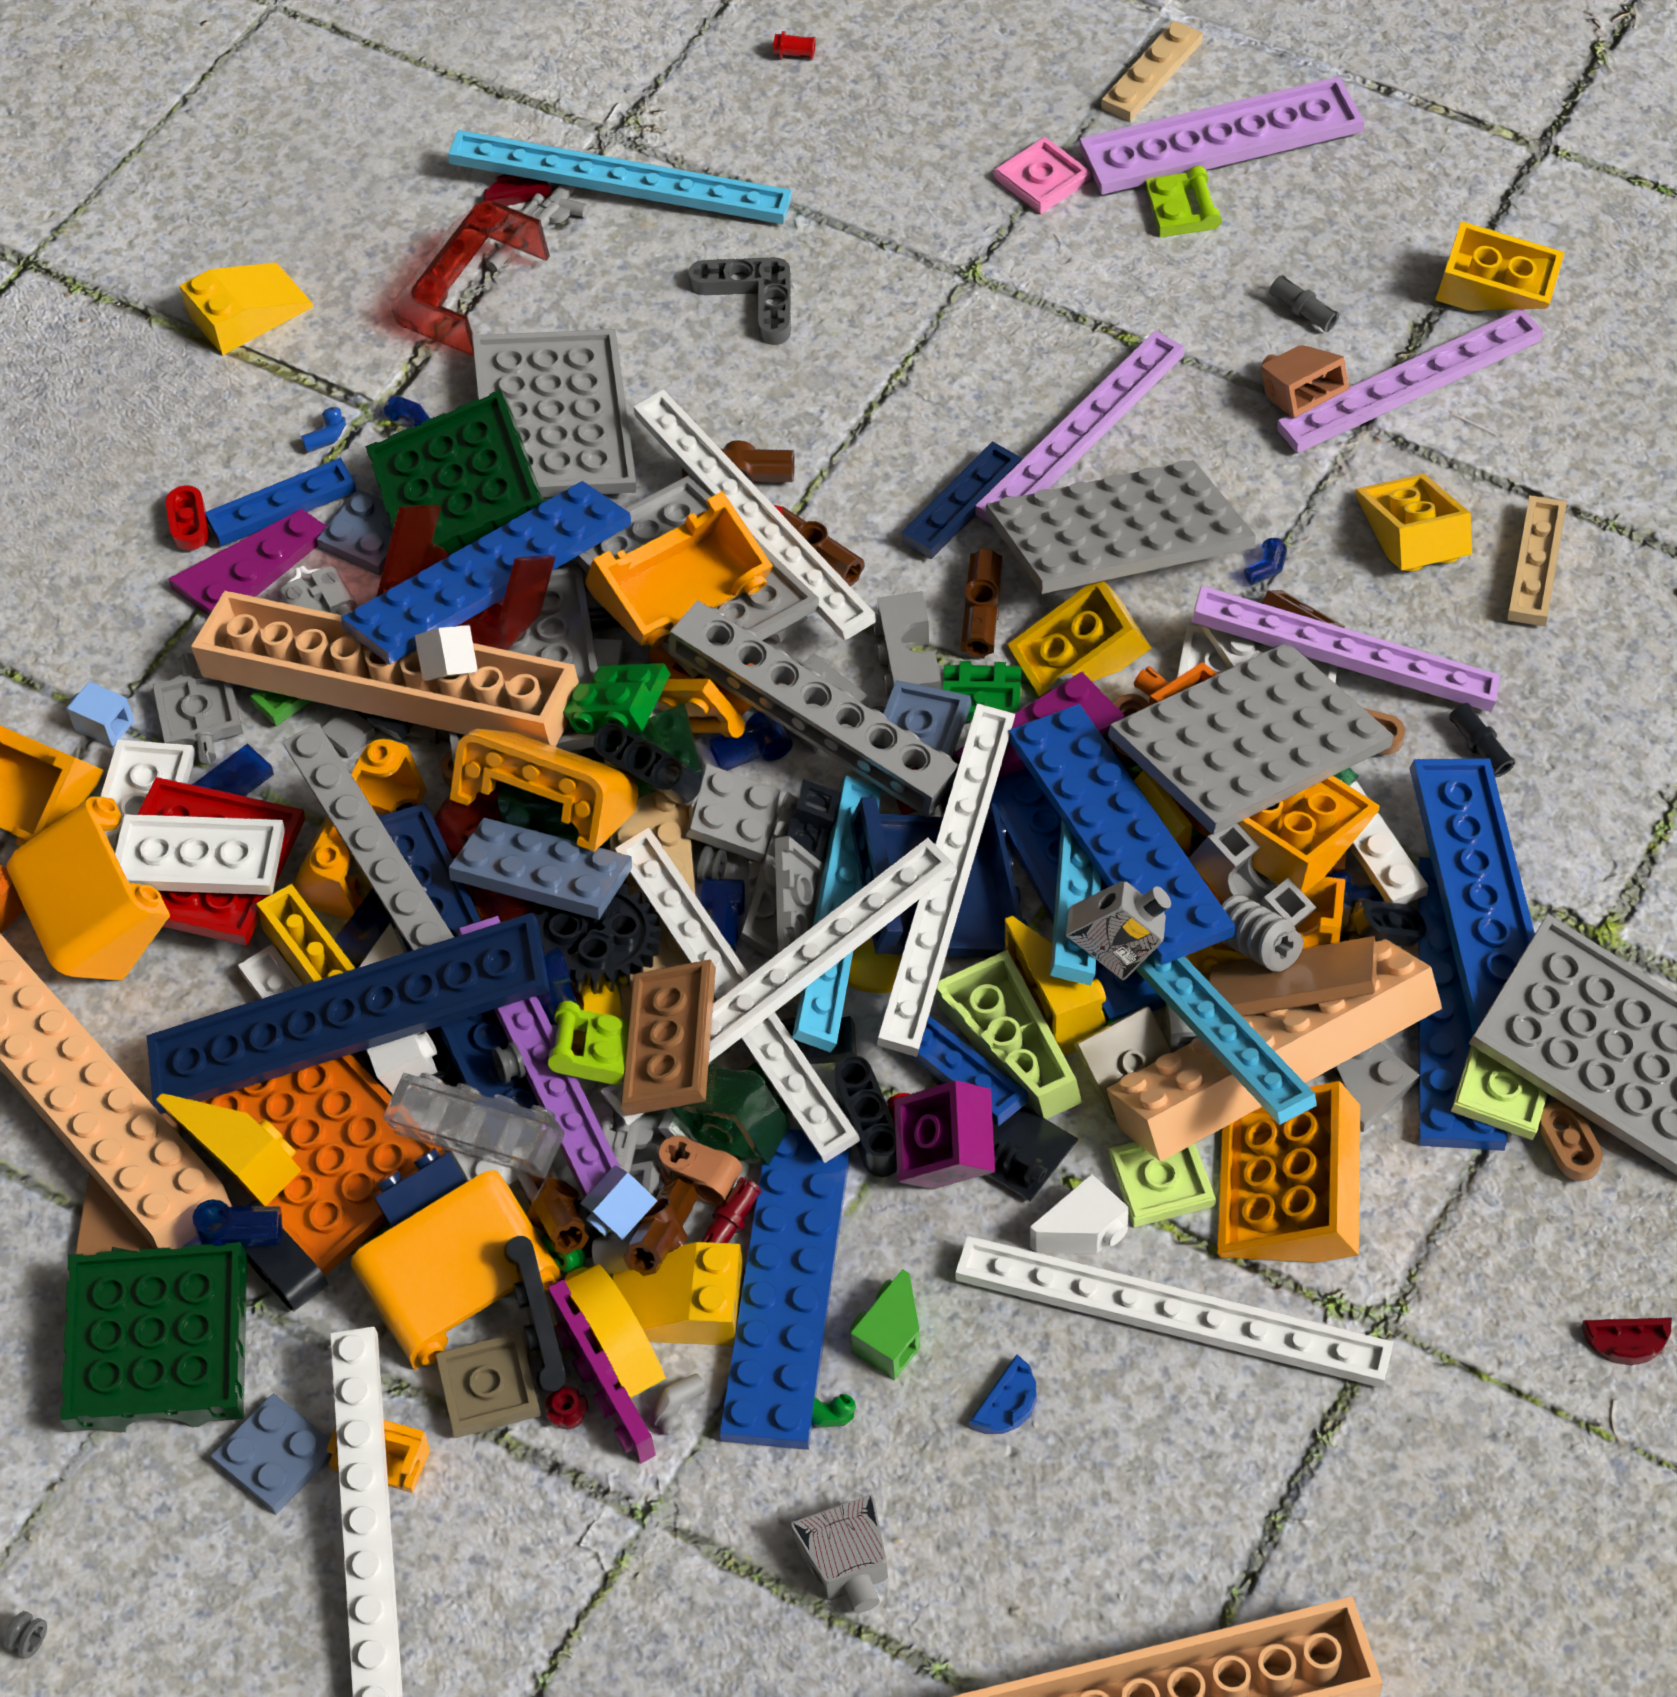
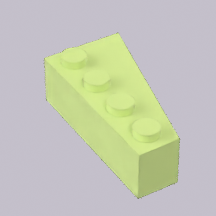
[935,950,1082,1119]

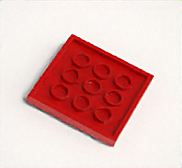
[137,777,306,946]

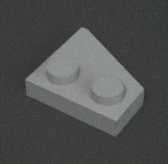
[1333,1043,1420,1132]

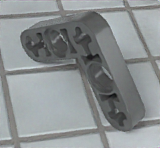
[688,257,791,345]

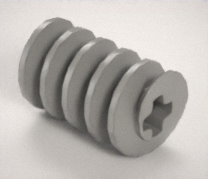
[1221,894,1304,971]

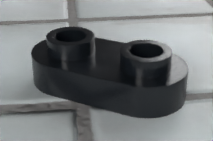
[1354,901,1427,946]

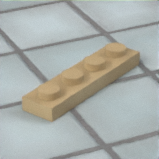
[1101,20,1203,122]
[1507,495,1567,627]

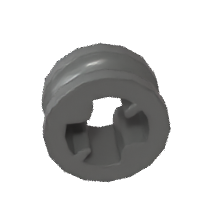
[697,846,728,885]
[492,1042,526,1084]
[4,1611,47,1658]

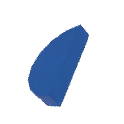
[969,1354,1037,1434]

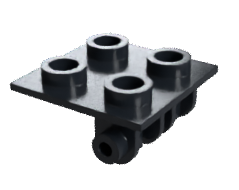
[986,1106,1078,1202]

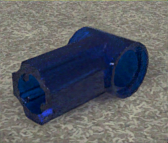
[709,711,793,771]
[701,879,745,952]
[536,947,579,1026]
[192,1199,283,1246]

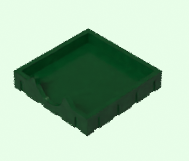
[365,389,544,575]
[60,1242,247,1433]

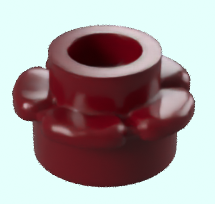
[545,1386,588,1430]

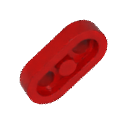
[166,485,209,550]

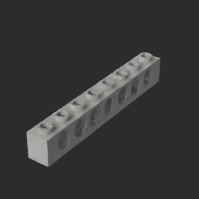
[668,600,959,818]

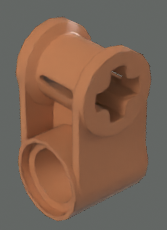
[659,1136,743,1206]

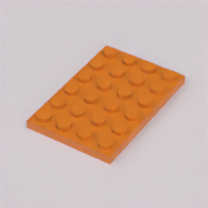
[201,1054,443,1276]

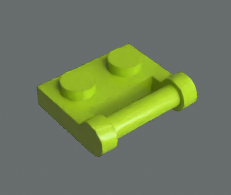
[1145,166,1222,238]
[548,1001,629,1086]

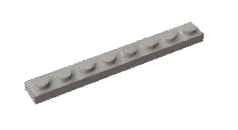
[282,722,454,951]

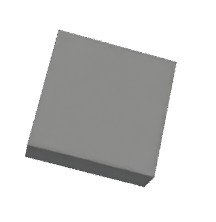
[322,708,376,758]

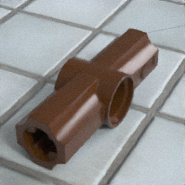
[682,440,795,483]
[782,506,865,587]
[960,548,1003,659]
[516,1157,589,1255]
[623,1178,698,1276]

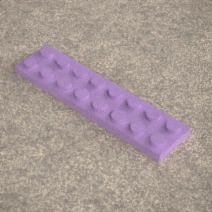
[1080,76,1364,195]

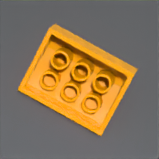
[1174,776,1380,894]
[1217,1081,1360,1263]

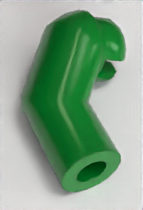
[541,1233,586,1272]
[812,1394,856,1428]

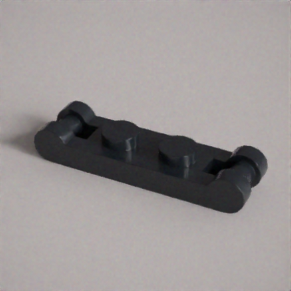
[504,1236,566,1393]

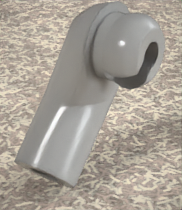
[653,1373,705,1435]

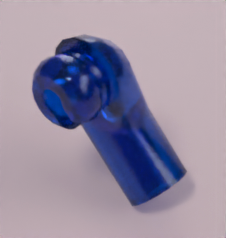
[383,395,430,427]
[1244,537,1287,585]
[1330,872,1385,907]

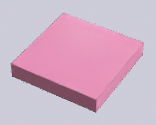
[994,136,1092,215]

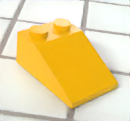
[1435,221,1565,311]
[179,262,313,355]
[1355,473,1472,571]
[1007,581,1152,697]
[1005,916,1106,1056]
[156,1093,302,1207]
[613,1242,743,1346]

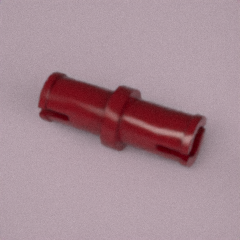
[699,1177,762,1243]

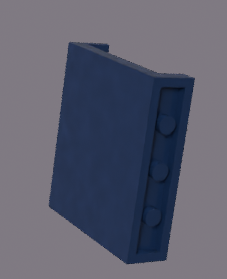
[850,797,1028,958]

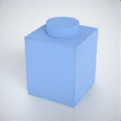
[67,681,135,748]
[580,1165,658,1240]

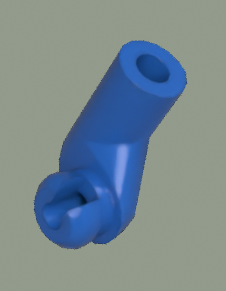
[301,407,346,453]

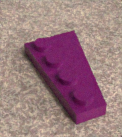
[168,509,327,616]
[954,671,1125,779]
[548,1279,656,1464]

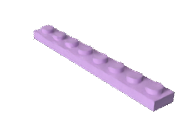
[1277,309,1543,454]
[975,330,1184,525]
[1191,585,1500,712]

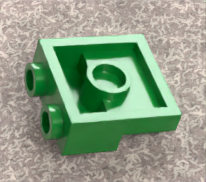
[563,663,670,734]

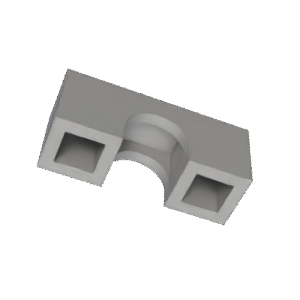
[872,591,941,697]
[1189,823,1317,929]

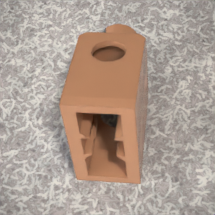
[1261,345,1349,418]

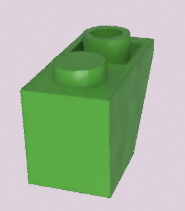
[850,1269,920,1380]

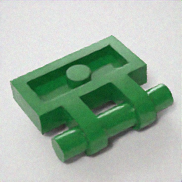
[943,661,1021,722]

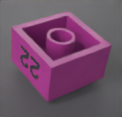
[894,1080,995,1189]

